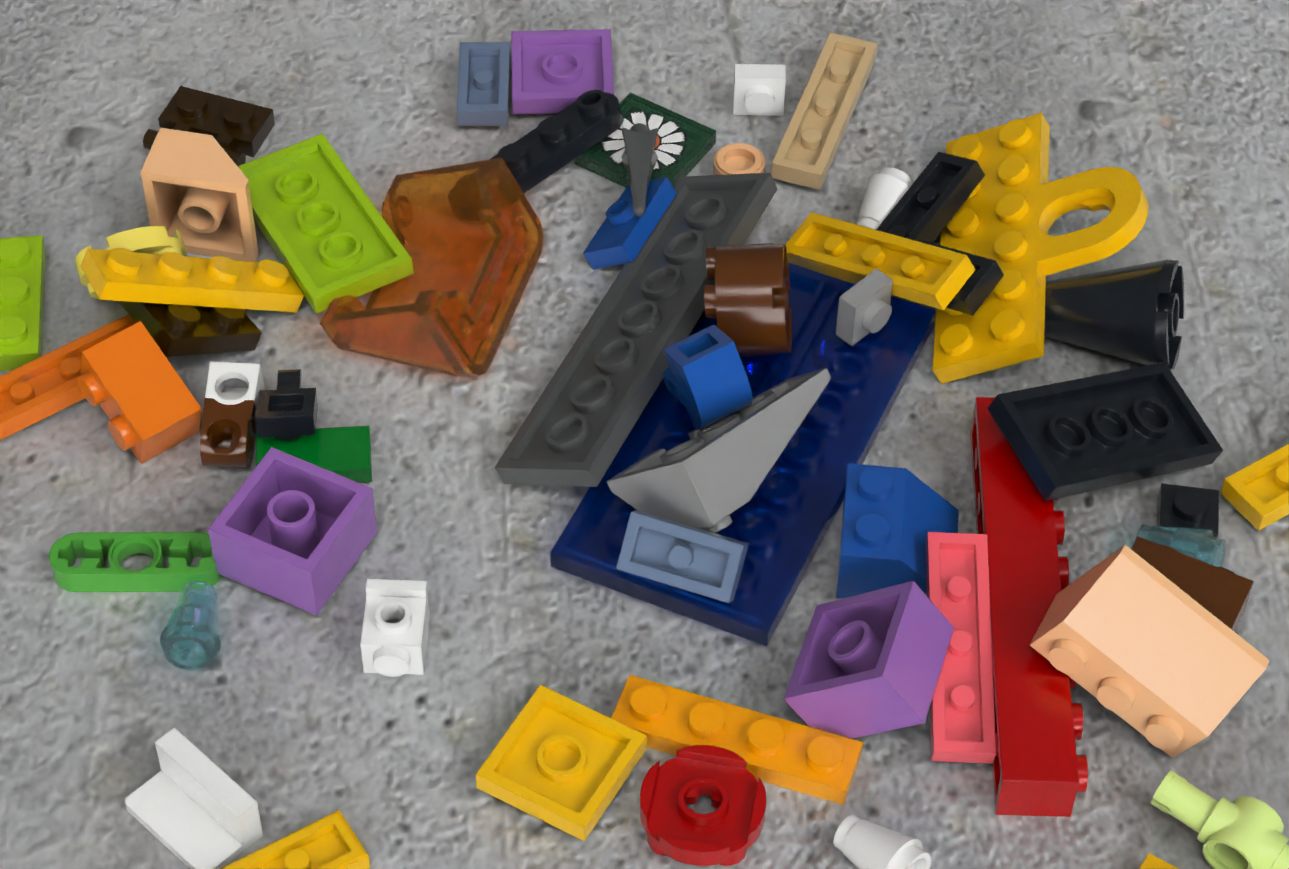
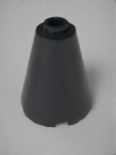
[1044,259,1184,370]

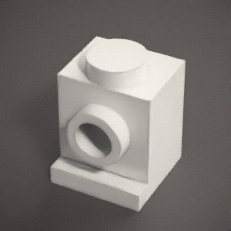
[360,579,430,677]

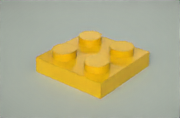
[476,685,647,842]

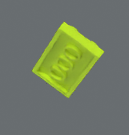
[238,133,414,314]

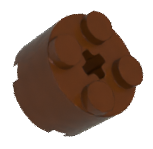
[704,243,792,357]

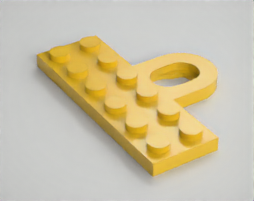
[932,112,1149,384]

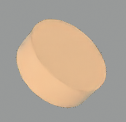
[713,143,765,175]

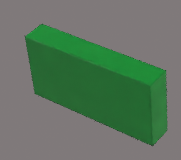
[256,425,372,482]

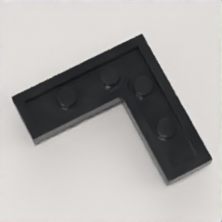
[876,152,1004,316]

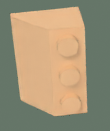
[1030,545,1270,758]

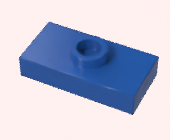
[583,177,677,269]

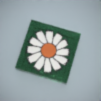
[574,92,716,188]

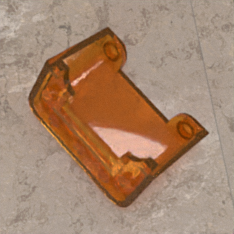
[320,158,544,378]

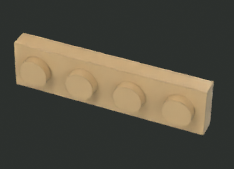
[771,32,878,190]

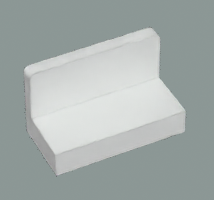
[125,727,263,869]

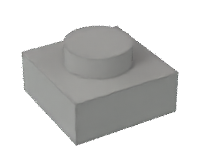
[836,269,893,346]

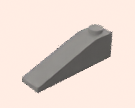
[606,368,831,533]

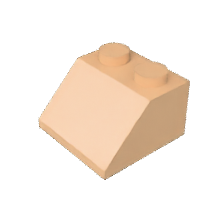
[140,127,259,262]

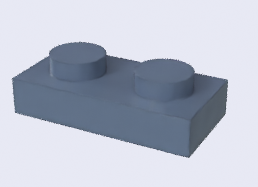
[457,42,511,126]
[616,510,749,603]

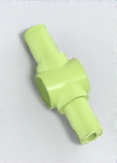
[1150,770,1289,869]

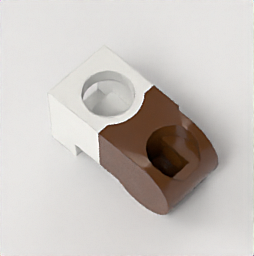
[200,361,265,468]

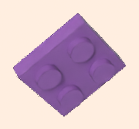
[511,29,614,114]

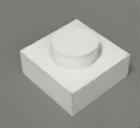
[733,64,786,116]

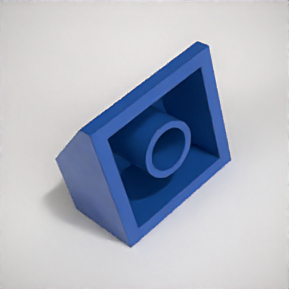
[836,463,959,599]

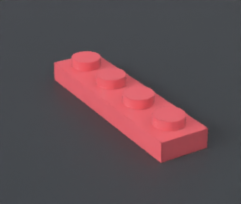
[925,532,996,764]

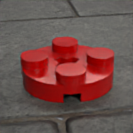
[640,745,766,866]

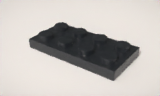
[987,362,1224,501]

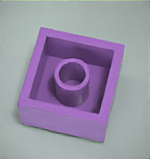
[208,447,377,616]
[783,581,954,739]

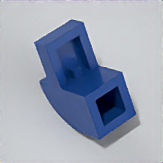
[663,324,753,430]

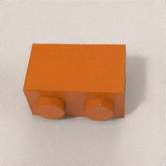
[77,321,202,464]

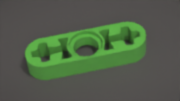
[49,532,222,592]

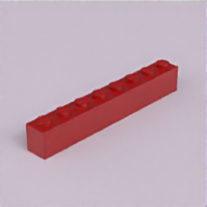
[970,397,1088,817]

